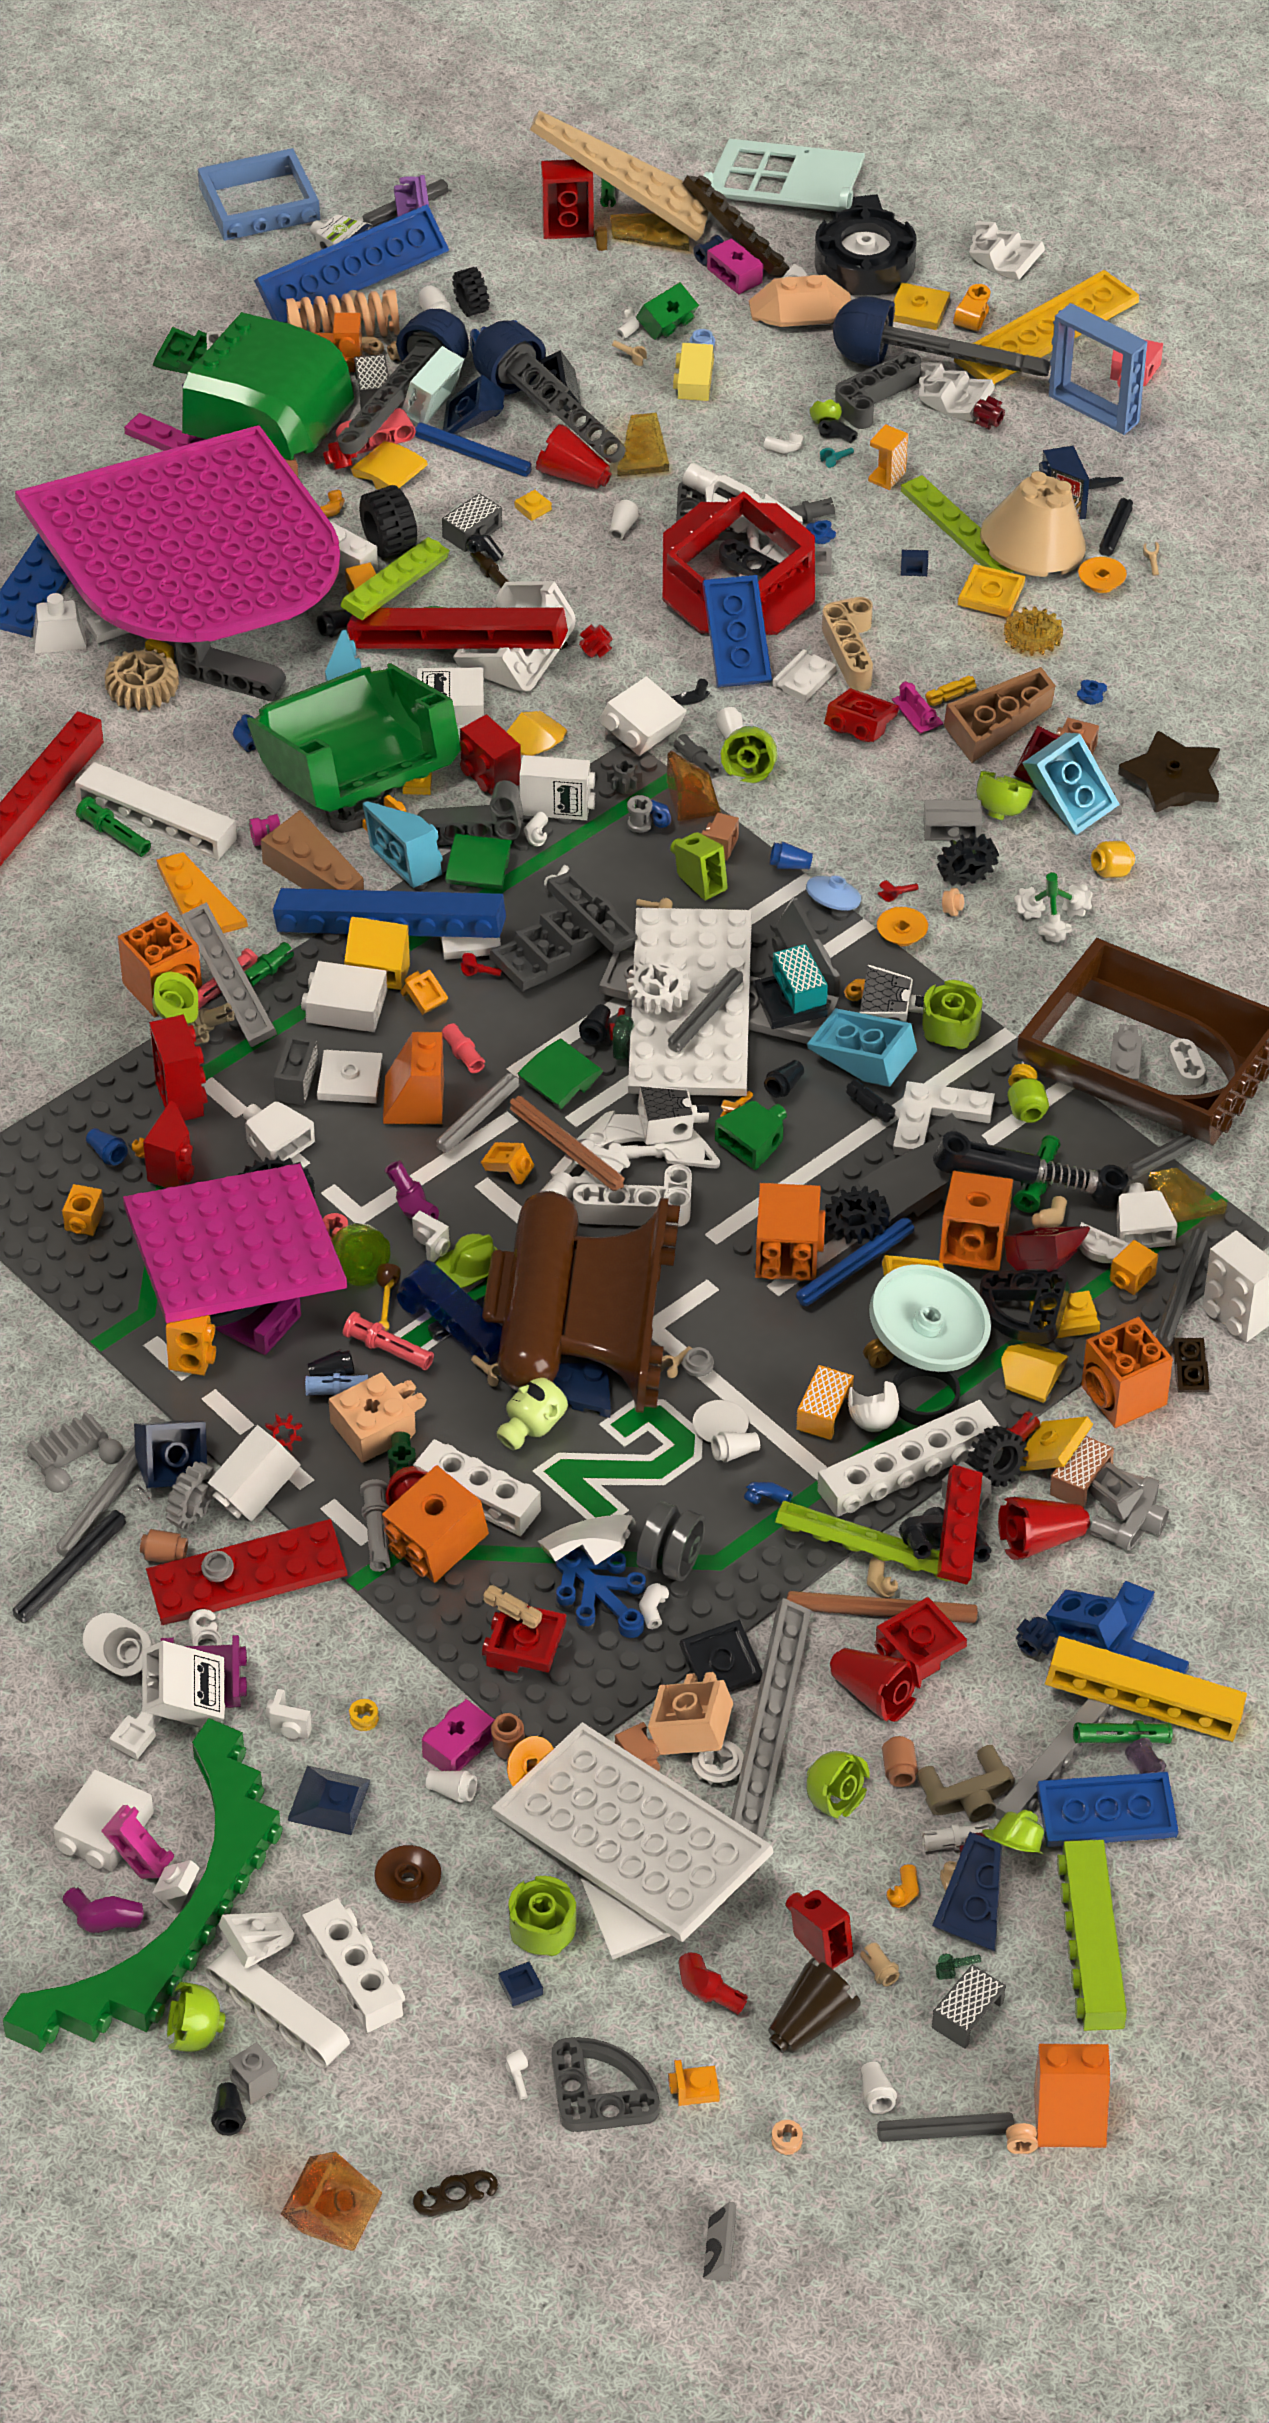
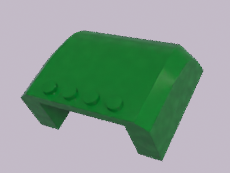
[182,312,354,460]
[247,663,461,812]

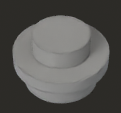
[683,1347,714,1377]
[201,1551,234,1582]

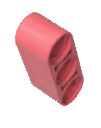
[335,408,416,454]

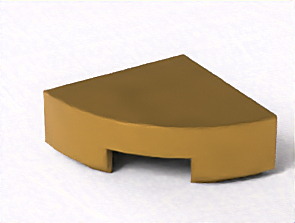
[595,226,607,251]

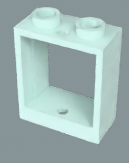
[402,346,464,426]

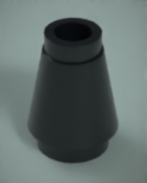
[316,610,352,637]
[579,1004,611,1045]
[764,1060,805,1098]
[308,1349,355,1376]
[211,2082,246,2136]

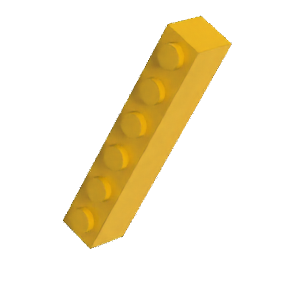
[1044,1636,1247,1742]

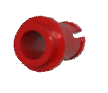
[1007,1411,1040,1442]

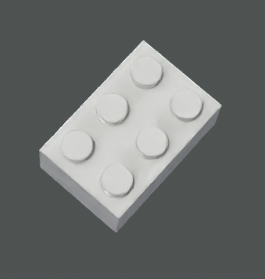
[1202,1230,1269,1342]

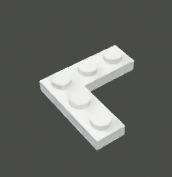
[893,1081,995,1155]

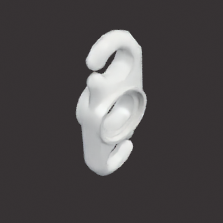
[188,1609,222,1646]

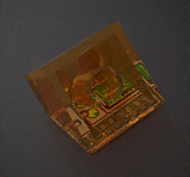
[281,2151,382,2251]

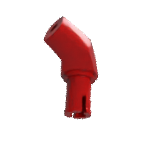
[678,1952,748,2015]

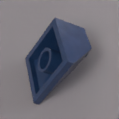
[443,374,505,434]
[288,1765,370,1835]

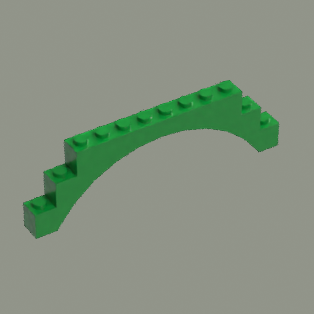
[3,1718,283,2053]

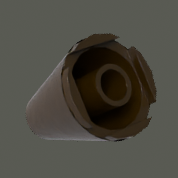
[768,1958,861,2053]

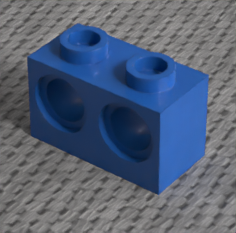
[1046,1589,1127,1649]

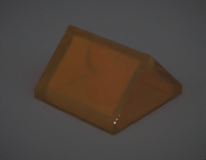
[667,751,721,821]

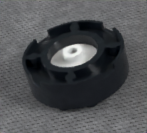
[814,207,917,295]

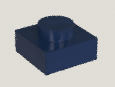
[901,549,929,577]
[498,1961,543,2007]

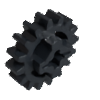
[937,833,999,886]
[825,1186,890,1244]

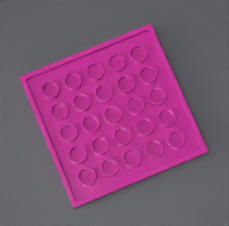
[123,1163,347,1323]

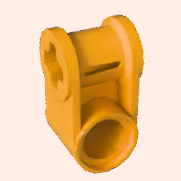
[953,284,991,332]

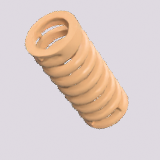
[286,289,400,337]

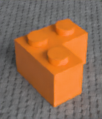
[314,313,362,372]

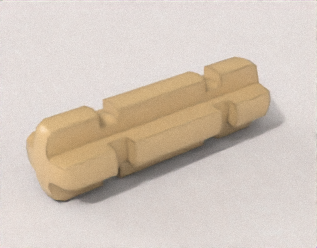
[483,1585,542,1628]

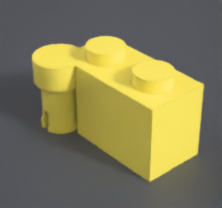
[673,343,714,401]

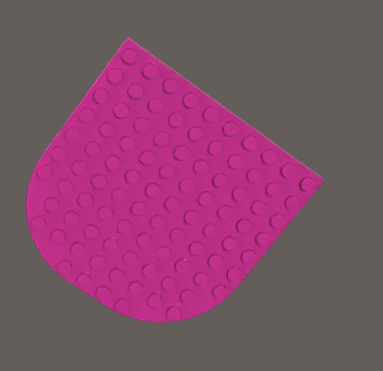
[15,425,340,643]

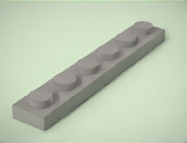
[181,902,277,1047]

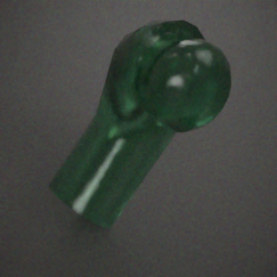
[612,1015,634,1059]

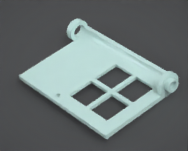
[704,138,865,212]

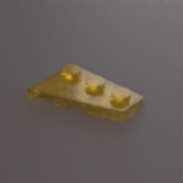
[611,213,689,251]
[617,412,669,477]

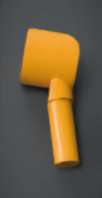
[720,1091,753,1117]

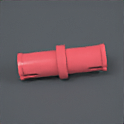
[442,1023,485,1073]

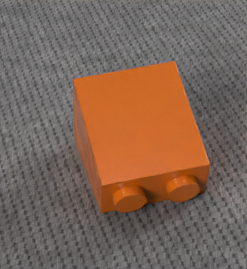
[383,1032,444,1124]
[1034,2044,1110,2148]

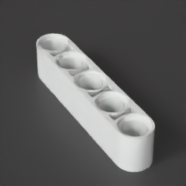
[204,1946,350,2068]

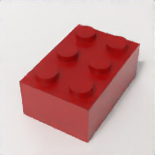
[541,159,594,239]
[149,1014,208,1121]

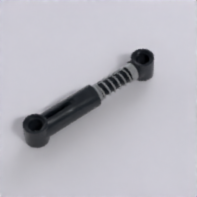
[933,1131,1129,1206]

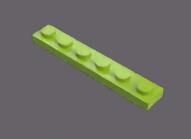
[901,475,1014,573]
[340,537,450,620]
[775,1500,951,1581]

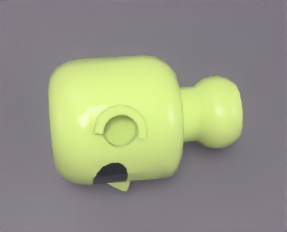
[497,1378,568,1450]

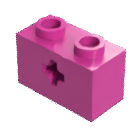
[707,238,763,295]
[422,1699,495,1771]

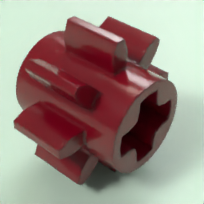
[973,396,1005,430]

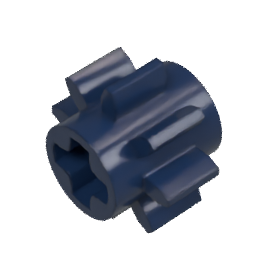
[1015,1617,1056,1657]

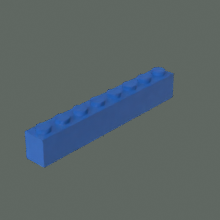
[273,888,506,938]

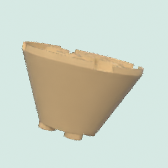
[980,471,1086,577]

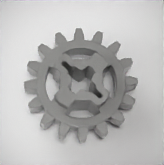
[165,1462,216,1529]

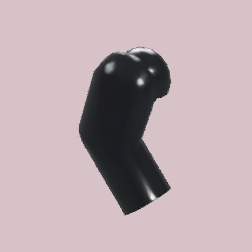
[818,420,858,443]
[466,535,504,562]

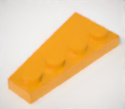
[156,852,248,939]

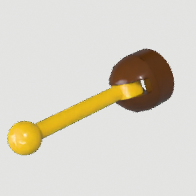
[376,1263,401,1331]

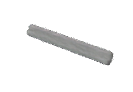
[436,1073,519,1153]

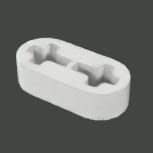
[1169,1039,1205,1088]

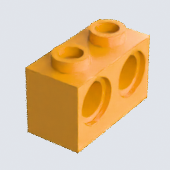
[166,1315,216,1376]

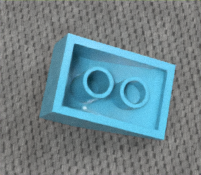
[1022,733,1120,835]
[362,801,443,888]
[807,1008,917,1087]

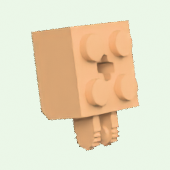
[329,1372,427,1463]
[648,1672,733,1755]

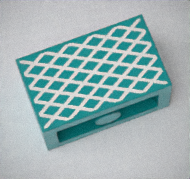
[772,944,828,1014]

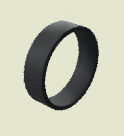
[892,1364,960,1426]

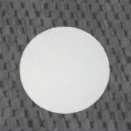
[693,1400,749,1442]

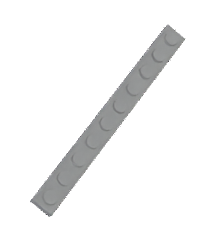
[730,1598,812,1881]

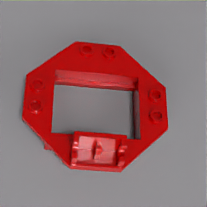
[662,491,815,635]

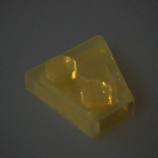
[1148,1168,1228,1222]

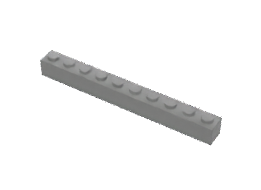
[996,1698,1116,1820]

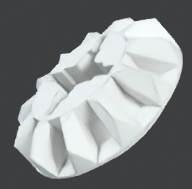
[692,1740,744,1786]

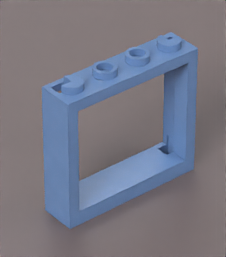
[198,148,320,241]
[1048,303,1147,435]

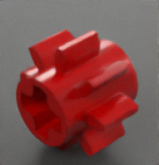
[323,441,357,470]
[579,624,613,658]
[265,1413,303,1451]

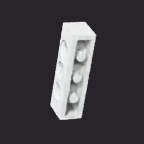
[413,1439,541,1537]
[302,1898,405,2033]

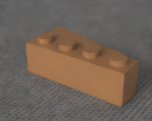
[944,667,1056,763]
[261,810,364,890]

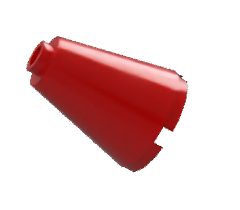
[535,424,612,489]
[998,1496,1090,1560]
[830,1648,922,1722]

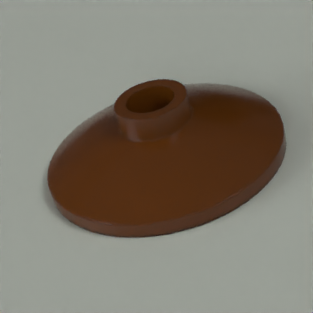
[374,1845,442,1904]

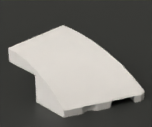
[969,221,1045,280]
[919,362,995,421]
[538,1515,636,1565]
[581,1877,672,1960]

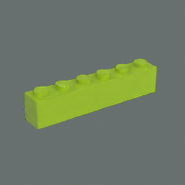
[1057,1840,1127,2031]

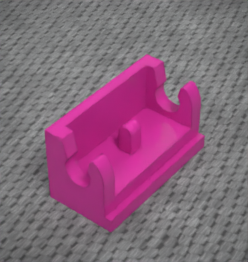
[101,1805,174,1879]

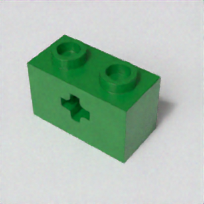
[636,282,699,340]

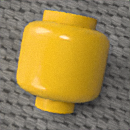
[1091,840,1135,878]

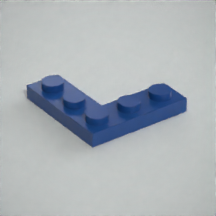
[1094,1581,1189,1674]

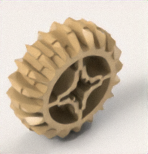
[105,647,179,712]

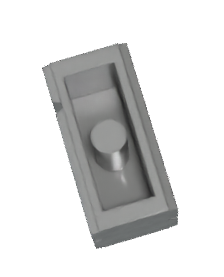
[923,799,982,840]

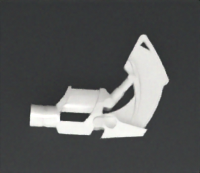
[682,462,803,577]
[539,1110,720,1199]

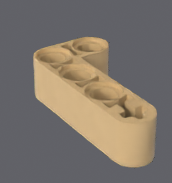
[822,597,873,691]

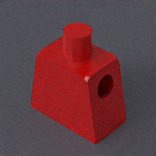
[785,1890,854,1969]

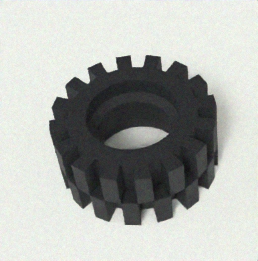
[452,267,490,317]
[968,1426,1028,1487]

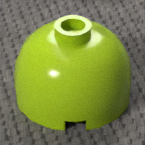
[720,726,778,783]
[976,771,1034,820]
[806,1750,870,1819]
[167,1982,225,2052]

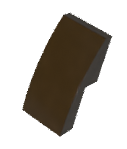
[1172,1337,1209,1393]

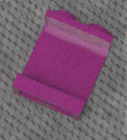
[215,1297,301,1356]
[161,1635,247,1708]

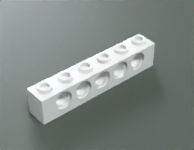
[817,1400,1000,1517]

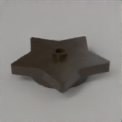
[1118,731,1220,813]

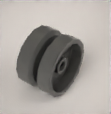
[637,1501,706,1582]

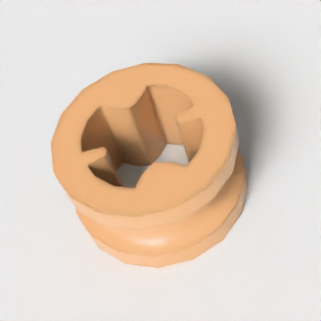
[771,2119,803,2155]
[1006,2123,1038,2154]

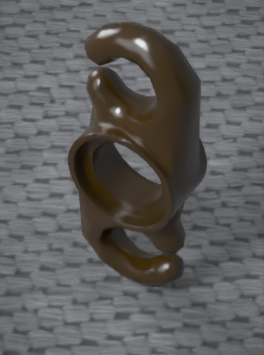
[413,2170,498,2217]

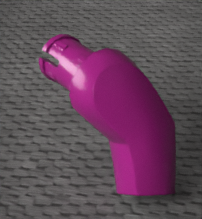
[384,1160,439,1220]
[62,1887,144,1933]

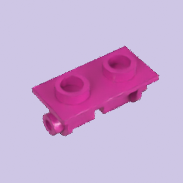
[892,681,943,734]

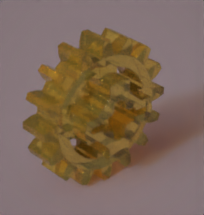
[1004,606,1063,656]

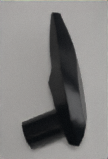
[1089,477,1124,489]
[670,679,710,705]

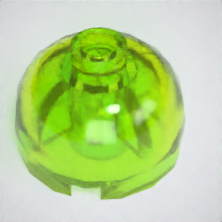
[331,1223,391,1286]

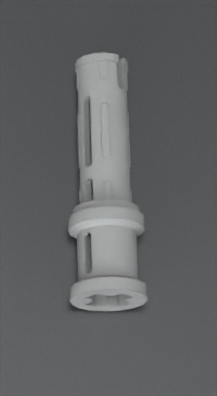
[360,1479,390,1572]

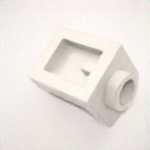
[412,1210,450,1264]

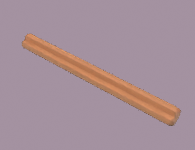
[510,1096,625,1191]
[787,1591,978,1623]

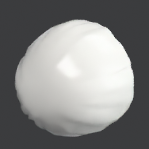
[848,1381,899,1432]

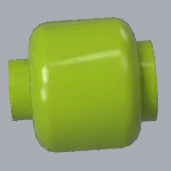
[1007,1078,1049,1123]

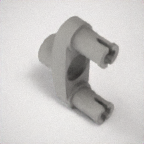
[1090,1469,1169,1550]

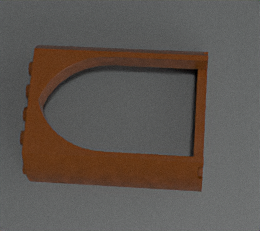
[1017,937,1269,1146]

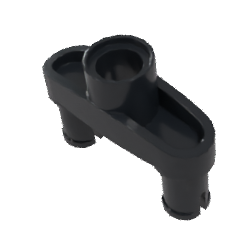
[899,1507,992,1563]

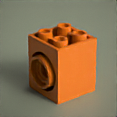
[118,911,202,1017]
[939,1171,1013,1271]
[755,1183,826,1281]
[1081,1316,1173,1428]
[382,1465,489,1583]

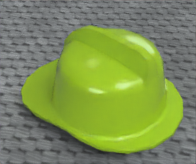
[152,972,198,1024]
[433,1233,498,1289]
[982,1810,1044,1855]

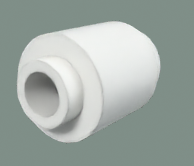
[419,285,451,313]

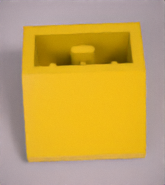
[344,917,410,990]

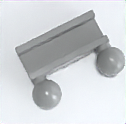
[27,1412,124,1493]

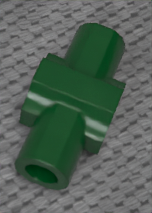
[388,1432,416,1478]

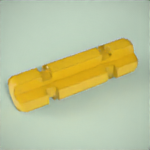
[925,676,977,706]

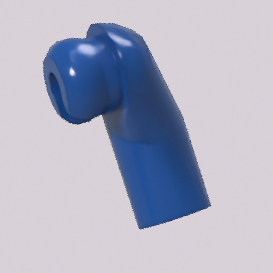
[233,714,256,752]
[650,799,672,828]
[744,1482,793,1505]

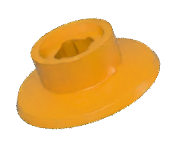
[1078,557,1127,593]
[877,907,928,947]
[507,1736,554,1787]

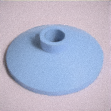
[806,875,861,911]

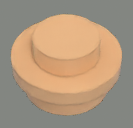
[942,888,964,916]

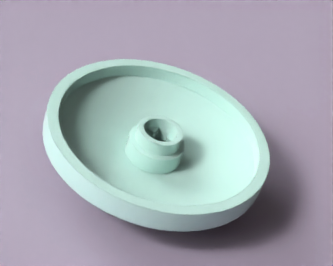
[869,1264,991,1372]

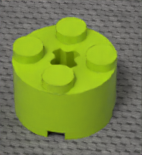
[922,980,983,1049]
[508,1875,576,1956]

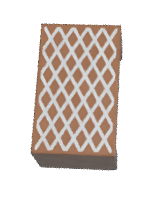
[1050,1436,1114,1508]

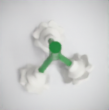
[1014,872,1093,942]

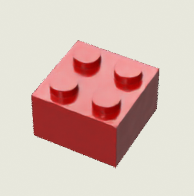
[460,714,521,796]

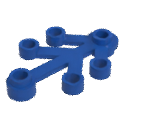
[555,1547,646,1638]

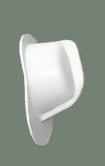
[83,1613,152,1677]

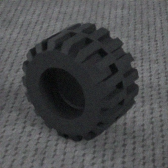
[359,485,417,559]

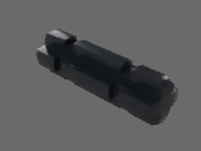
[846,1080,896,1123]

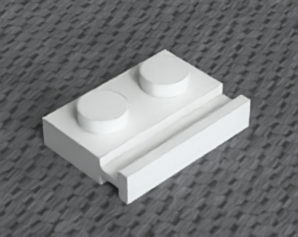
[773,649,836,702]

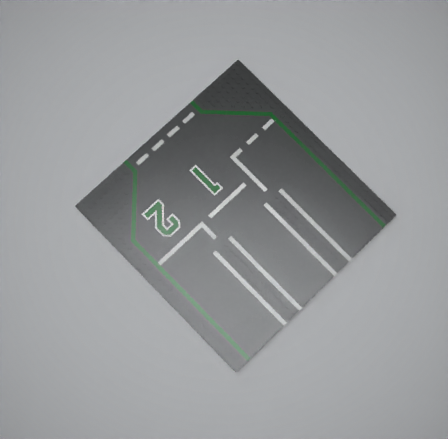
[0,743,1269,1748]

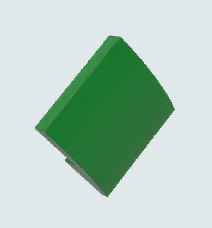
[153,327,207,374]
[445,834,512,890]
[517,1038,603,1109]

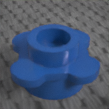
[806,520,836,544]
[1077,679,1107,705]

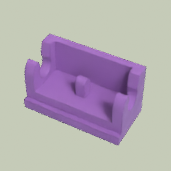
[394,175,429,217]

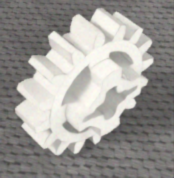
[627,956,690,1014]

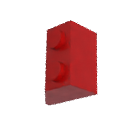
[143,1101,195,1188]

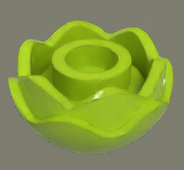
[809,399,842,424]

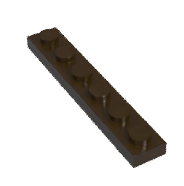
[682,175,790,276]

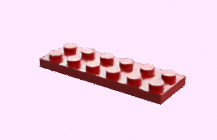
[146,1519,348,1625]

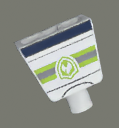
[310,215,373,252]

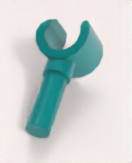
[820,447,854,468]

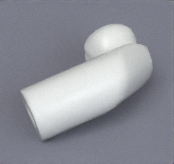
[615,306,640,340]
[764,432,803,454]
[524,812,548,847]
[639,1583,669,1629]

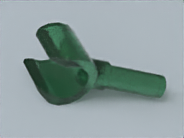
[935,1953,981,1980]

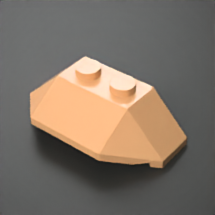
[749,275,851,327]

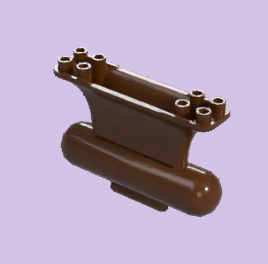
[482,1191,680,1413]

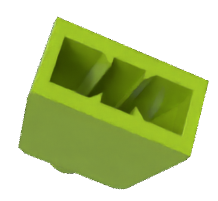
[670,832,728,901]

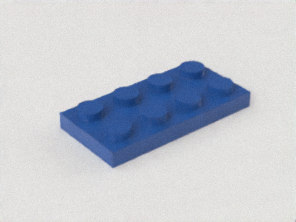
[702,575,772,688]
[1036,1772,1179,1847]

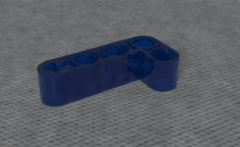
[396,1260,502,1363]

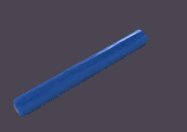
[415,422,532,477]
[796,1218,915,1306]

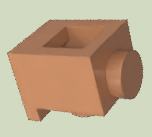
[701,812,739,861]
[615,1722,661,1771]

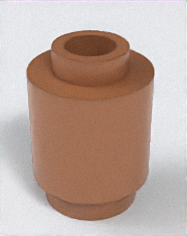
[140,1529,188,1563]
[491,1713,525,1760]
[882,1736,918,1787]

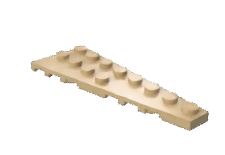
[530,110,709,241]

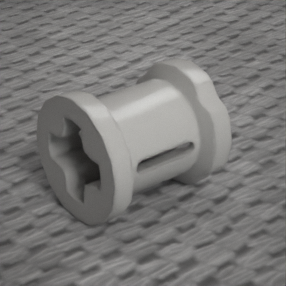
[627,795,652,833]

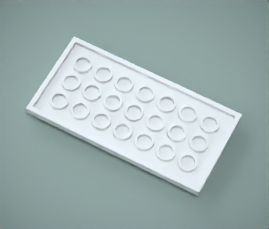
[628,908,752,1096]
[491,1722,774,1942]

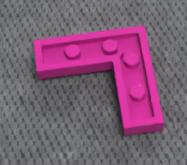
[124,413,206,451]

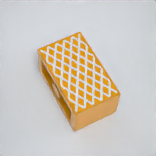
[868,424,908,490]
[796,1365,854,1440]

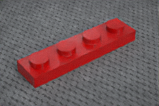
[937,1464,983,1585]

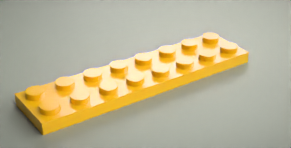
[954,270,1139,384]

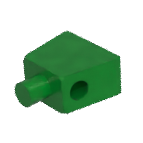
[715,1101,787,1170]

